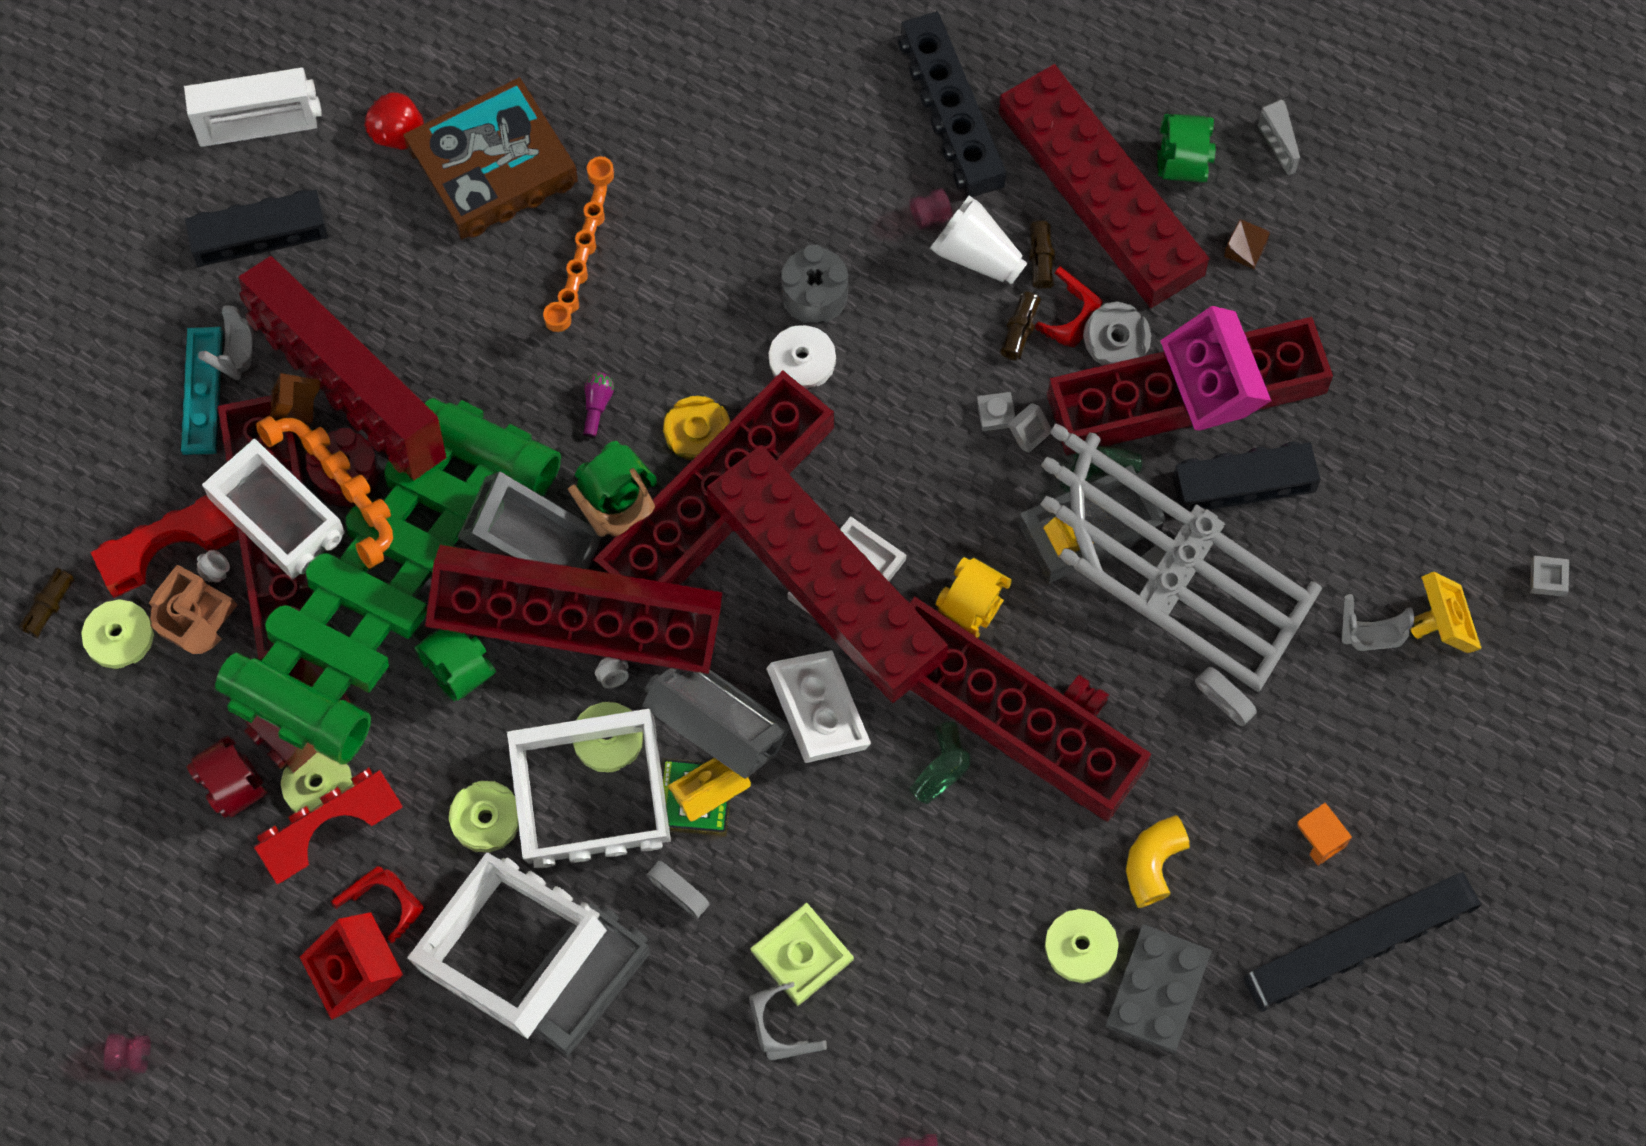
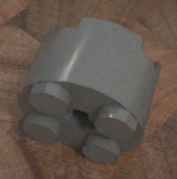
[781,245,848,323]

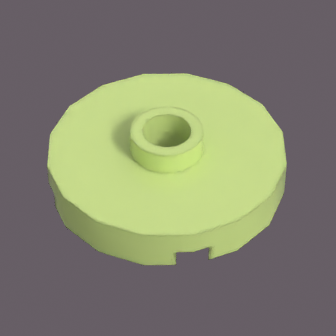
[81,600,154,669]
[573,702,643,772]
[281,752,353,812]
[449,781,519,853]
[1045,909,1118,983]

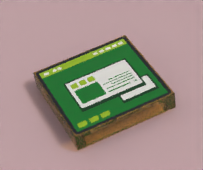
[654,758,731,837]

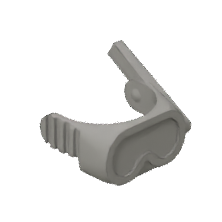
[198,305,254,380]
[1342,594,1414,651]
[749,982,827,1060]

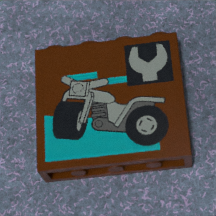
[403,77,578,240]

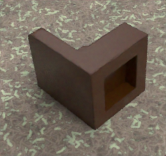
[270,373,321,426]

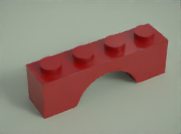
[90,495,239,598]
[254,767,403,885]

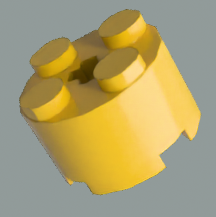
[935,557,1011,638]

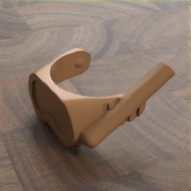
[568,468,655,537]

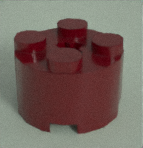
[306,428,380,508]
[186,735,269,818]

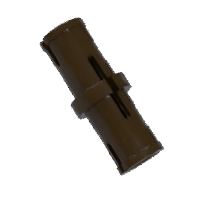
[1028,221,1055,289]
[1000,292,1041,361]
[18,568,75,638]

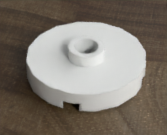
[769,325,836,390]

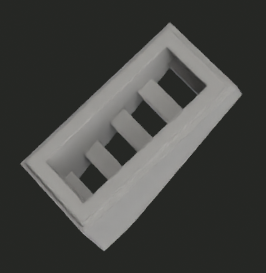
[1257,100,1300,175]

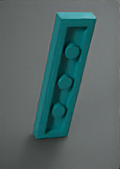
[181,327,223,455]

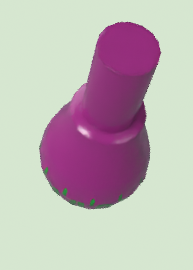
[583,372,614,438]

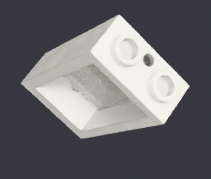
[184,67,322,147]
[202,438,345,580]

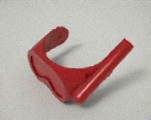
[1034,266,1103,347]
[330,866,424,943]

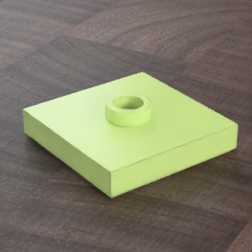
[750,903,854,1006]

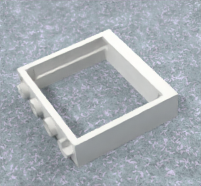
[507,709,671,868]
[407,852,607,1039]

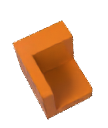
[1297,803,1352,866]

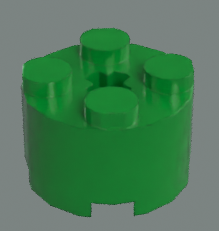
[1157,114,1216,182]
[575,441,657,514]
[414,629,496,702]

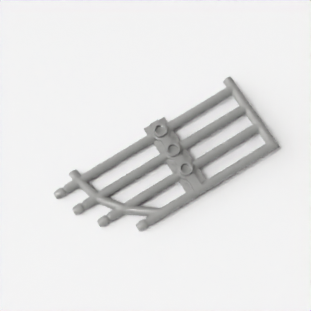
[1040,424,1322,693]

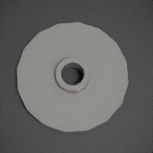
[1083,302,1151,366]

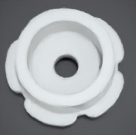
[197,550,230,583]
[595,657,629,688]

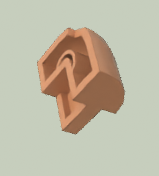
[149,565,237,654]

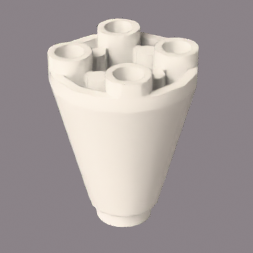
[930,196,1027,285]

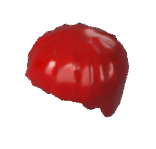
[365,92,424,150]

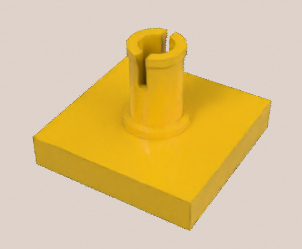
[1410,572,1481,653]

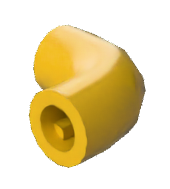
[1126,815,1190,908]

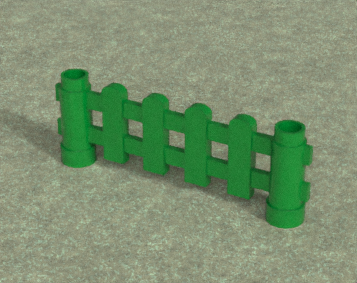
[215,398,561,765]

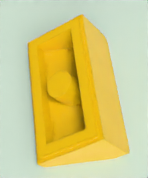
[668,758,751,822]

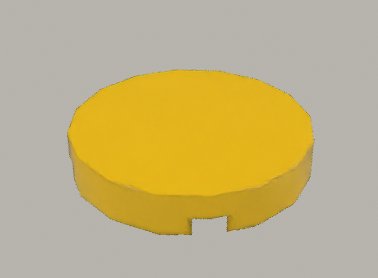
[663,396,731,460]

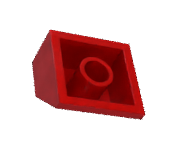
[300,912,403,1020]

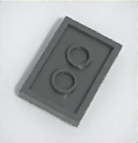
[1105,924,1212,1054]

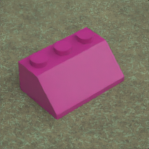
[1160,306,1271,431]

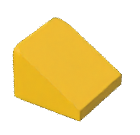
[1043,517,1094,558]

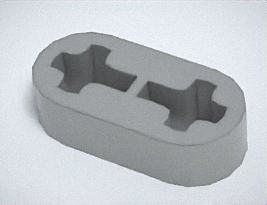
[1195,667,1257,726]
[646,861,710,919]

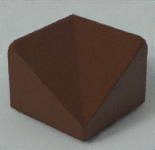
[1224,219,1270,269]

